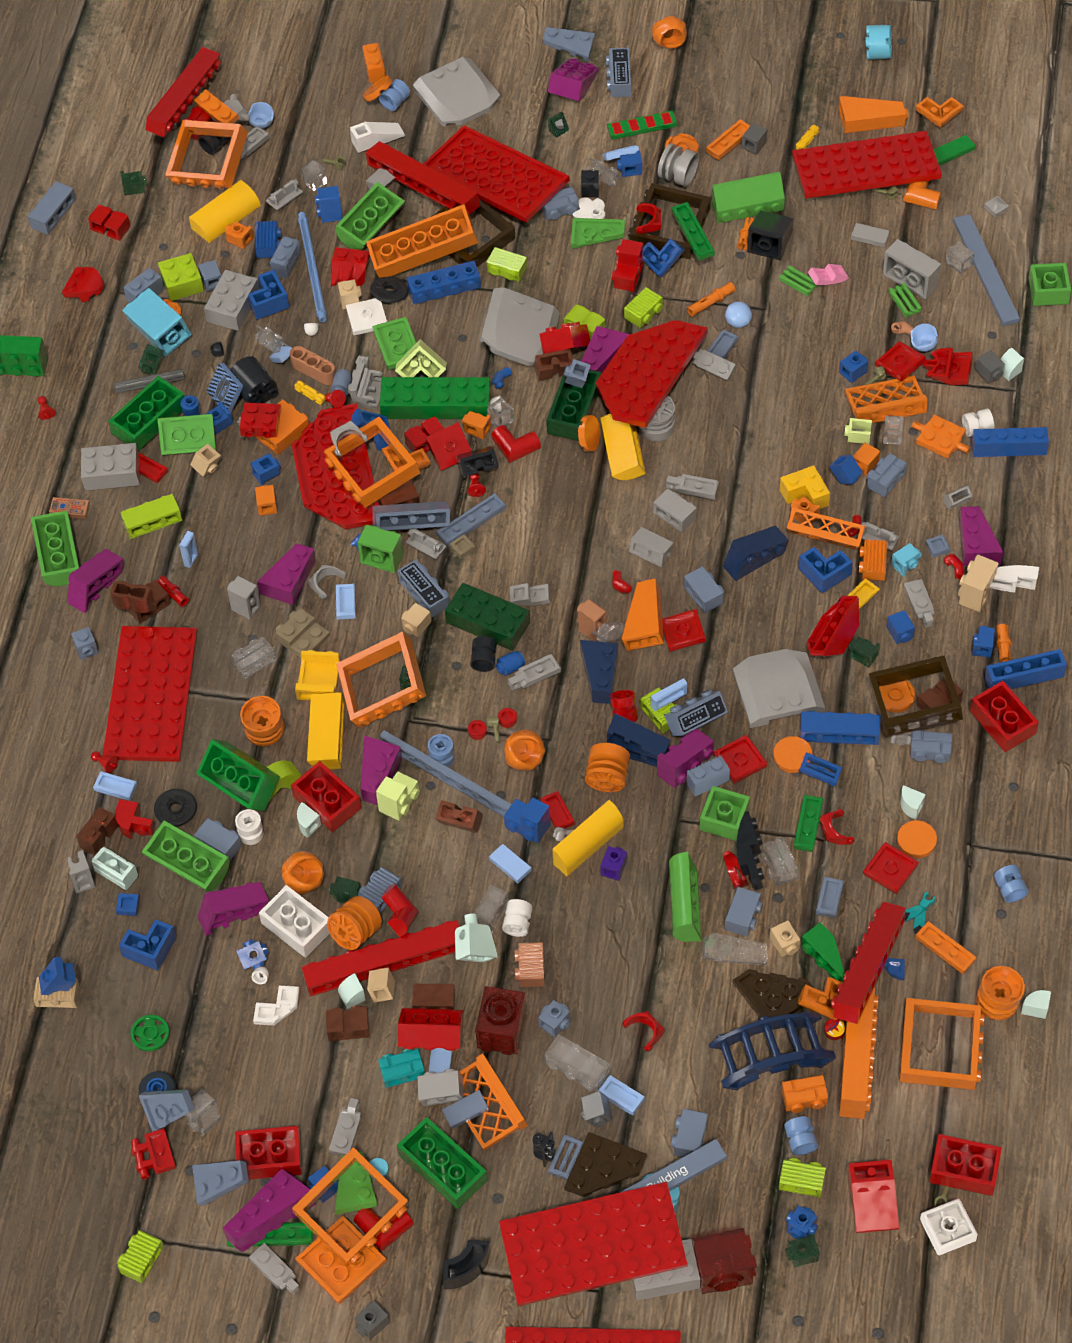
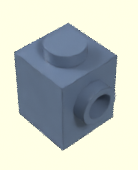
[198,260,221,291]
[564,359,590,388]
[71,627,98,660]

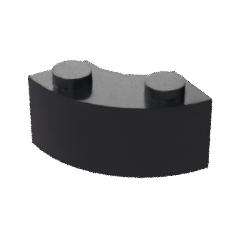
[443,1240,491,1290]

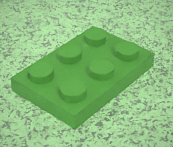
[372,317,416,370]
[158,414,216,455]

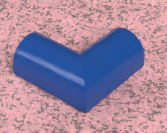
[643,238,685,277]
[351,409,390,451]

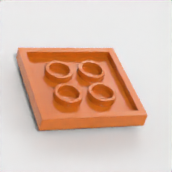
[295,1216,387,1305]

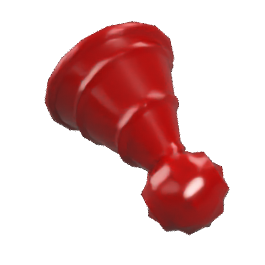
[325,389,346,407]
[37,396,56,420]
[468,473,486,497]
[90,751,118,773]

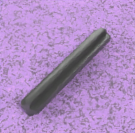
[114,369,185,393]

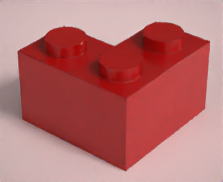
[611,239,643,292]
[539,322,590,354]

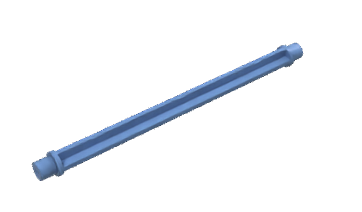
[298,212,327,322]

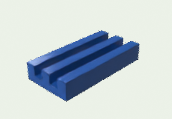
[799,752,842,786]

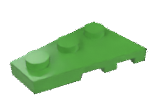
[571,218,625,249]
[335,1151,377,1215]

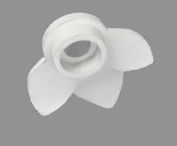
[573,198,605,219]

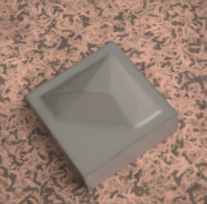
[984,196,1009,218]

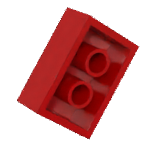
[970,681,1039,752]
[291,761,361,833]
[398,1008,463,1051]
[235,1126,302,1180]
[929,1134,1002,1196]

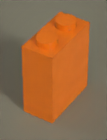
[255,399,309,455]

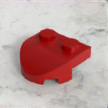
[61,267,105,302]

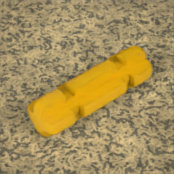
[796,124,819,150]
[294,380,326,405]

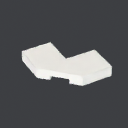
[253,986,300,1025]

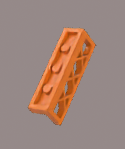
[787,507,865,551]

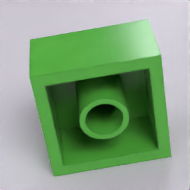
[1028,263,1071,306]
[358,525,403,573]
[700,786,750,841]

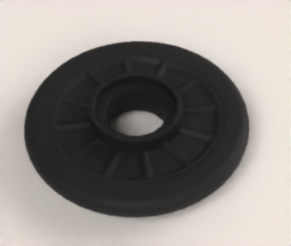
[370,276,409,303]
[154,788,197,826]

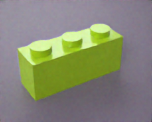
[120,494,182,539]

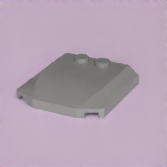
[413,57,501,126]
[479,287,560,366]
[733,649,825,728]

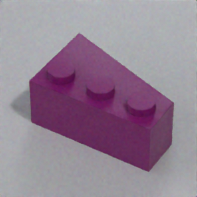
[581,326,630,373]
[257,543,316,605]
[68,549,123,613]
[657,728,714,789]
[198,882,269,936]

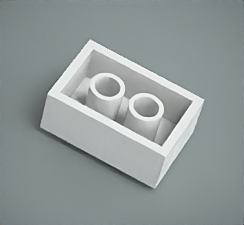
[259,885,330,958]

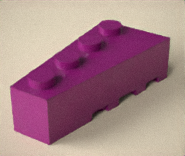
[223,1169,316,1252]

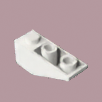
[350,122,405,153]

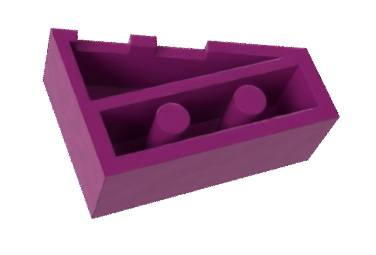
[959,506,1003,566]
[361,736,402,805]

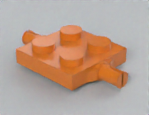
[912,414,970,459]

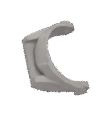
[330,421,368,456]
[308,565,346,599]

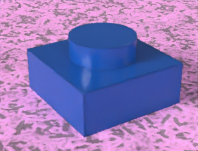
[116,893,140,916]

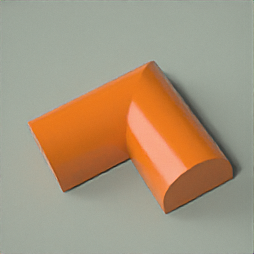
[915,97,964,128]
[903,180,942,210]
[382,446,430,471]
[797,977,844,1020]

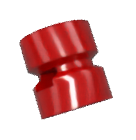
[610,690,638,722]

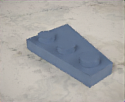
[543,27,595,62]
[139,1090,195,1132]
[192,1161,249,1206]

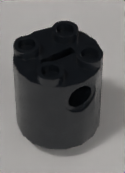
[230,356,278,403]

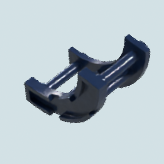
[709,1012,836,1091]

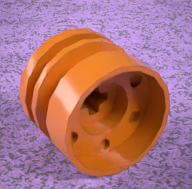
[240,695,285,747]
[585,743,630,792]
[327,896,382,950]
[976,966,1025,1020]

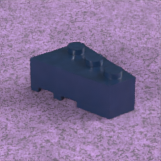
[723,525,789,581]
[580,640,618,704]
[607,713,670,767]

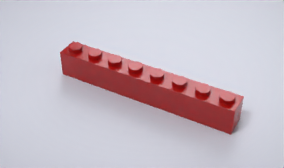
[145,47,222,137]
[365,141,480,215]
[831,902,906,1024]
[301,920,459,997]

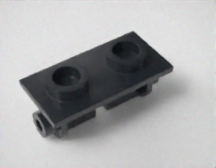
[532,1132,556,1167]

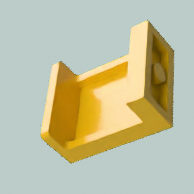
[295,650,340,700]

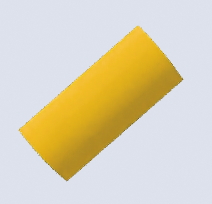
[189,180,261,243]
[600,414,646,480]
[307,692,345,769]
[552,800,624,876]

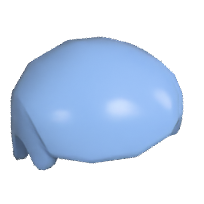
[248,102,274,129]
[724,301,752,328]
[910,324,938,352]

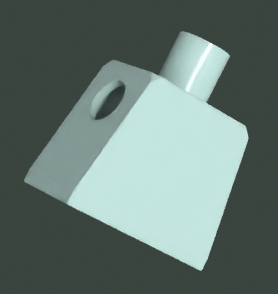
[455,914,498,963]

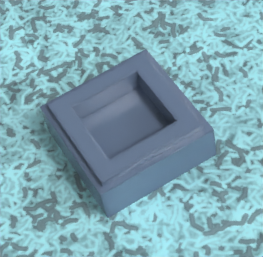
[925,535,950,558]

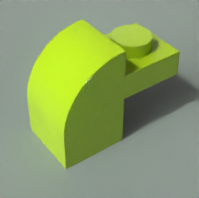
[267,760,302,802]

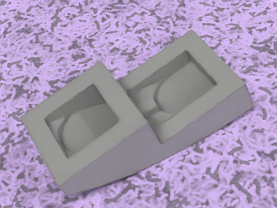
[510,583,551,605]

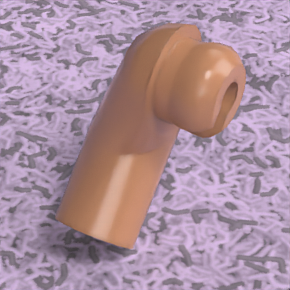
[891,322,914,337]

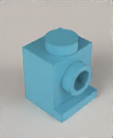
[891,543,922,577]

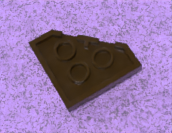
[733,969,814,1018]
[564,1132,647,1197]

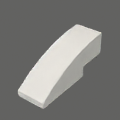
[989,565,1039,593]

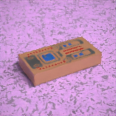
[49,497,90,519]

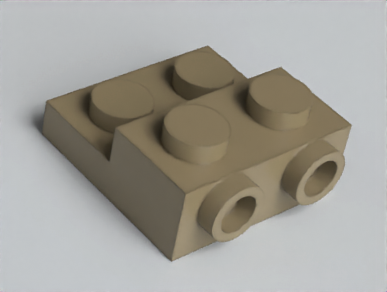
[275,608,330,658]

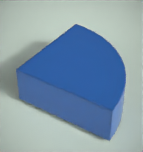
[884,958,905,981]

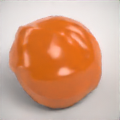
[652,16,687,49]
[504,729,546,771]
[282,851,324,895]

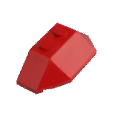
[806,596,860,656]

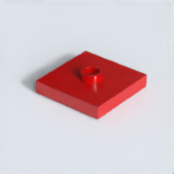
[875,341,926,382]
[425,422,472,471]
[662,609,706,652]
[713,735,768,784]
[863,842,919,894]

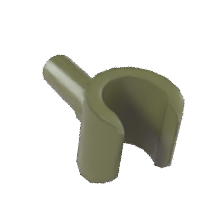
[322,156,346,170]
[873,186,898,200]
[864,366,886,385]
[488,716,501,743]
[934,1186,950,1207]

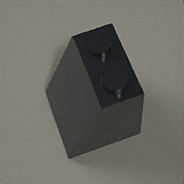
[747,210,794,261]

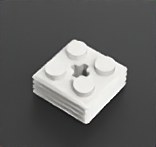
[920,1199,978,1255]

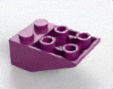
[548,58,600,101]

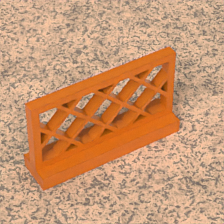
[845,375,927,423]
[454,1053,528,1151]

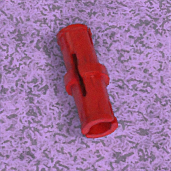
[157,576,189,607]

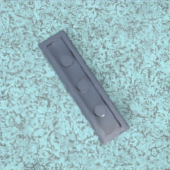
[436,493,506,547]

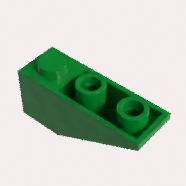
[801,922,845,983]

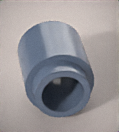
[331,369,352,395]

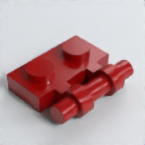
[131,1128,176,1180]

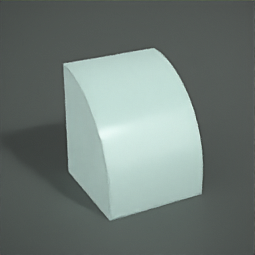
[1001,348,1024,381]
[900,785,925,820]
[297,802,321,838]
[338,973,365,1009]
[1021,990,1051,1019]

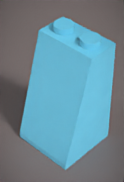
[122,288,192,357]

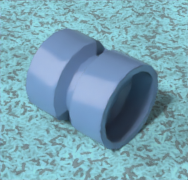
[379,79,410,111]
[428,734,454,768]
[994,865,1029,903]
[784,1116,818,1156]

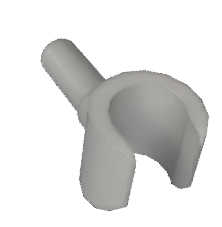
[553,827,575,841]

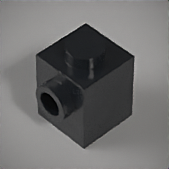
[581,170,599,197]

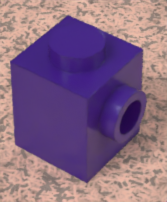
[600,846,627,881]

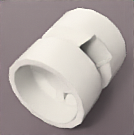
[962,408,994,437]
[235,809,264,845]
[502,899,533,937]

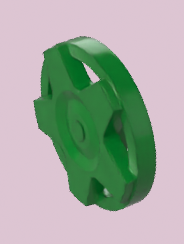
[130,1015,170,1052]

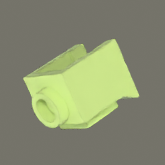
[844,418,872,444]

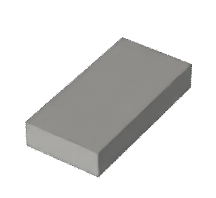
[851,223,890,248]

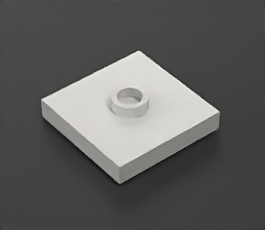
[346,298,387,335]

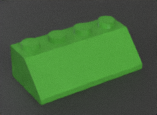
[712,172,785,223]

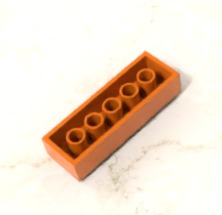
[366,204,478,278]
[839,987,879,1119]

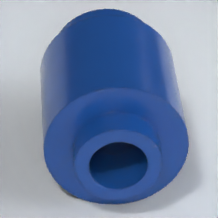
[181,395,201,416]
[495,651,525,676]

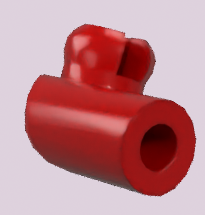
[843,515,862,538]
[944,554,964,579]
[612,570,632,594]

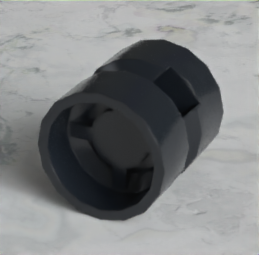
[198,135,230,155]
[470,636,497,672]

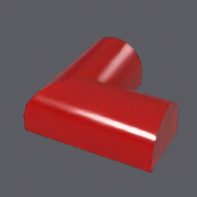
[491,425,541,463]
[381,883,419,937]
[353,1208,414,1252]

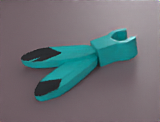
[905,892,936,935]

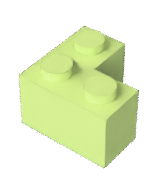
[395,339,447,377]
[376,772,420,821]

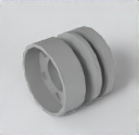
[658,143,699,187]
[637,396,675,441]

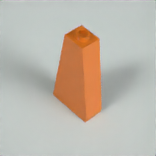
[838,96,908,133]
[622,579,664,651]

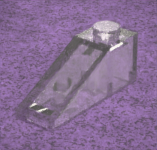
[702,933,768,965]

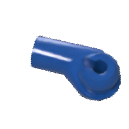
[492,367,512,389]

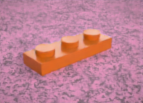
[194,89,239,124]
[706,119,750,161]
[915,921,977,975]

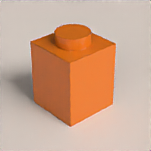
[853,443,880,476]
[255,485,277,516]

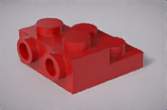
[239,403,281,438]

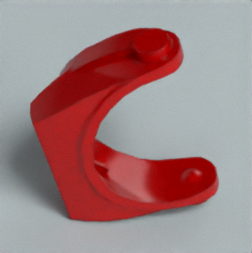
[636,203,661,234]
[819,809,855,845]
[723,851,749,889]
[622,1011,665,1052]

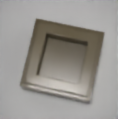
[449,534,476,559]

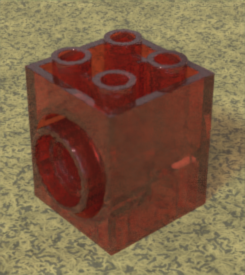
[475,986,527,1055]
[693,1228,757,1294]

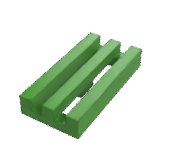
[779,265,818,297]
[889,283,921,318]

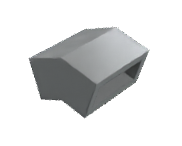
[366,168,395,189]
[943,485,972,510]

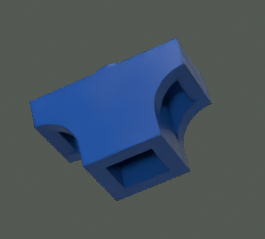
[39,957,76,995]

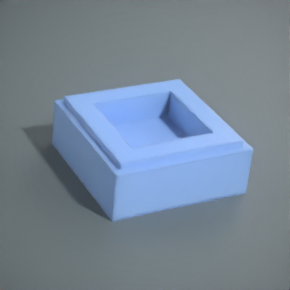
[269,346,292,363]

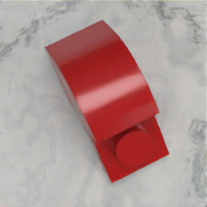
[115,799,155,839]

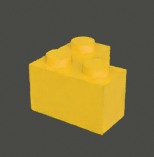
[780,465,830,509]

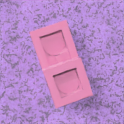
[808,264,849,285]

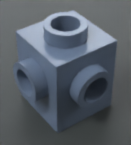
[538,1000,571,1038]

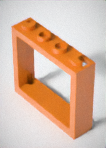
[165,120,248,189]
[324,417,420,508]
[336,632,426,728]
[899,998,984,1090]
[292,1147,408,1266]

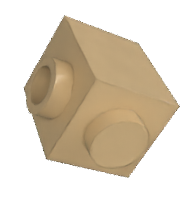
[338,279,362,309]
[190,444,221,477]
[401,603,431,637]
[770,921,800,957]
[367,968,395,1003]

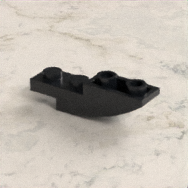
[737,811,765,890]

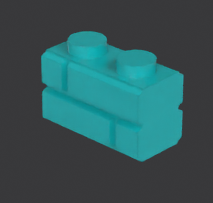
[378,1049,425,1088]

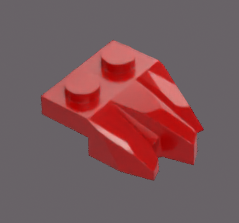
[331,247,370,287]
[923,348,973,385]

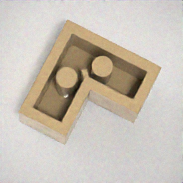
[958,554,999,612]

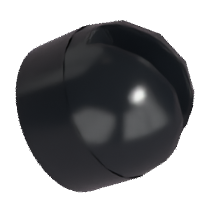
[210,341,224,357]

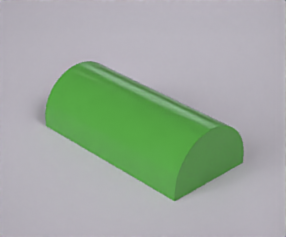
[336,182,405,250]
[31,511,79,586]
[141,821,230,892]
[669,852,702,942]

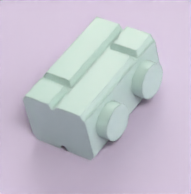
[92,847,138,890]

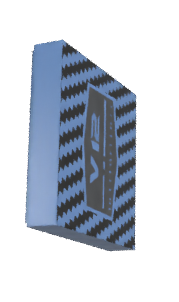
[206,363,243,412]

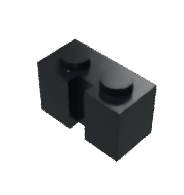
[456,446,499,477]

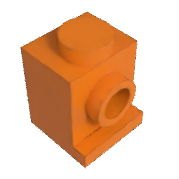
[225,221,254,250]
[462,411,492,440]
[790,496,820,527]

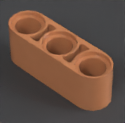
[290,346,335,385]

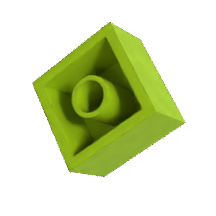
[158,253,204,301]

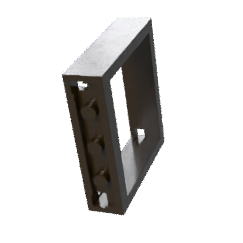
[628,183,711,260]
[431,199,515,267]
[869,655,963,737]

